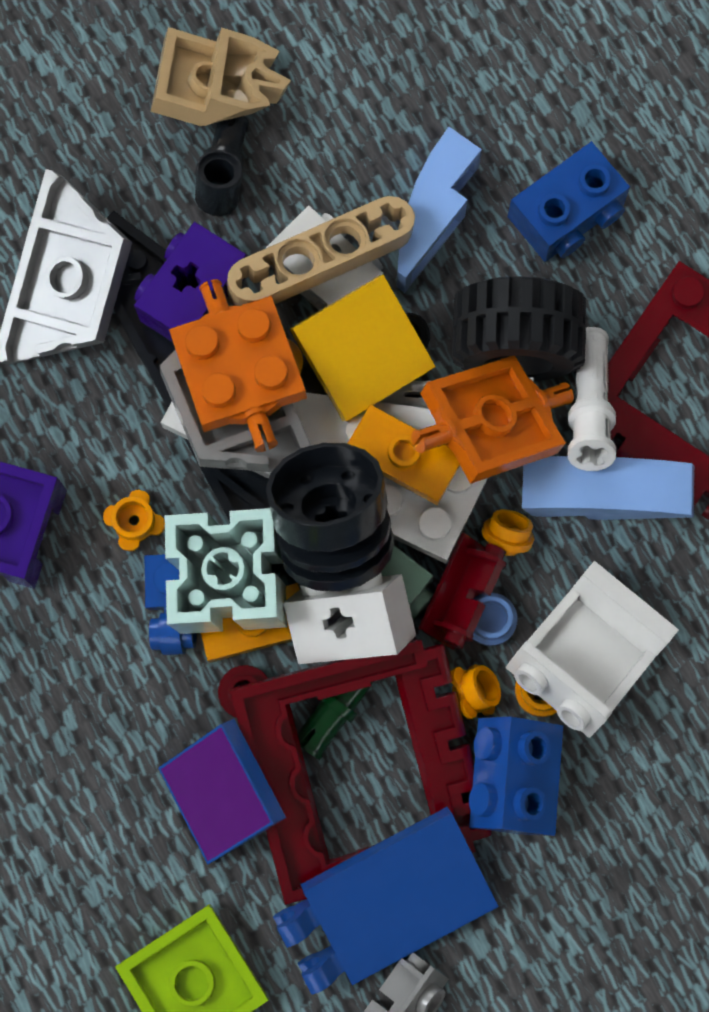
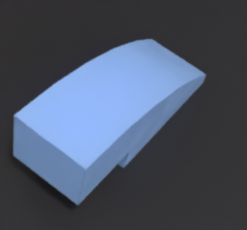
[397,127,482,293]
[522,456,695,520]

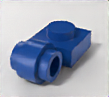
[144,554,197,655]

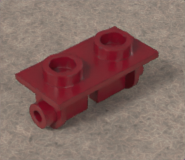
[418,533,507,650]

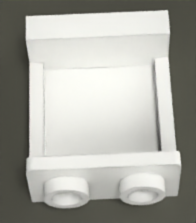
[505,561,679,738]

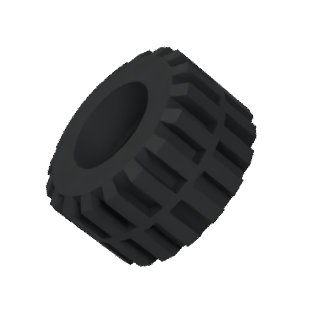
[452,276,586,381]

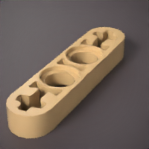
[227,196,415,306]

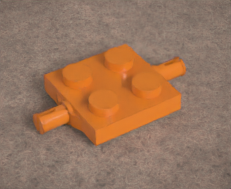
[169,279,307,452]
[411,356,574,484]

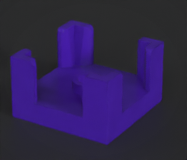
[0,462,67,589]

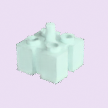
[164,508,287,634]

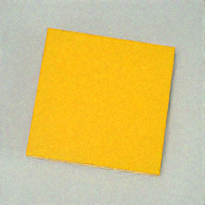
[289,274,436,422]

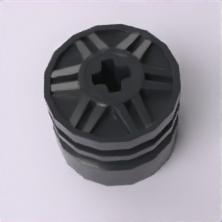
[266,443,394,592]

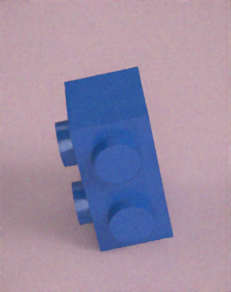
[507,141,630,262]
[469,716,563,836]

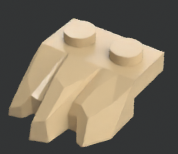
[151,27,291,126]

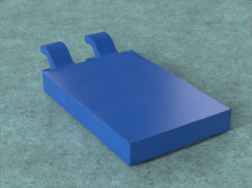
[273,807,499,995]

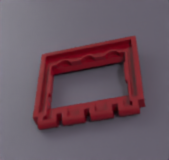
[608,261,709,520]
[229,639,492,905]

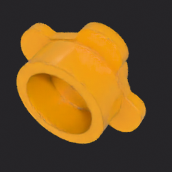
[103,490,165,552]
[451,664,501,719]

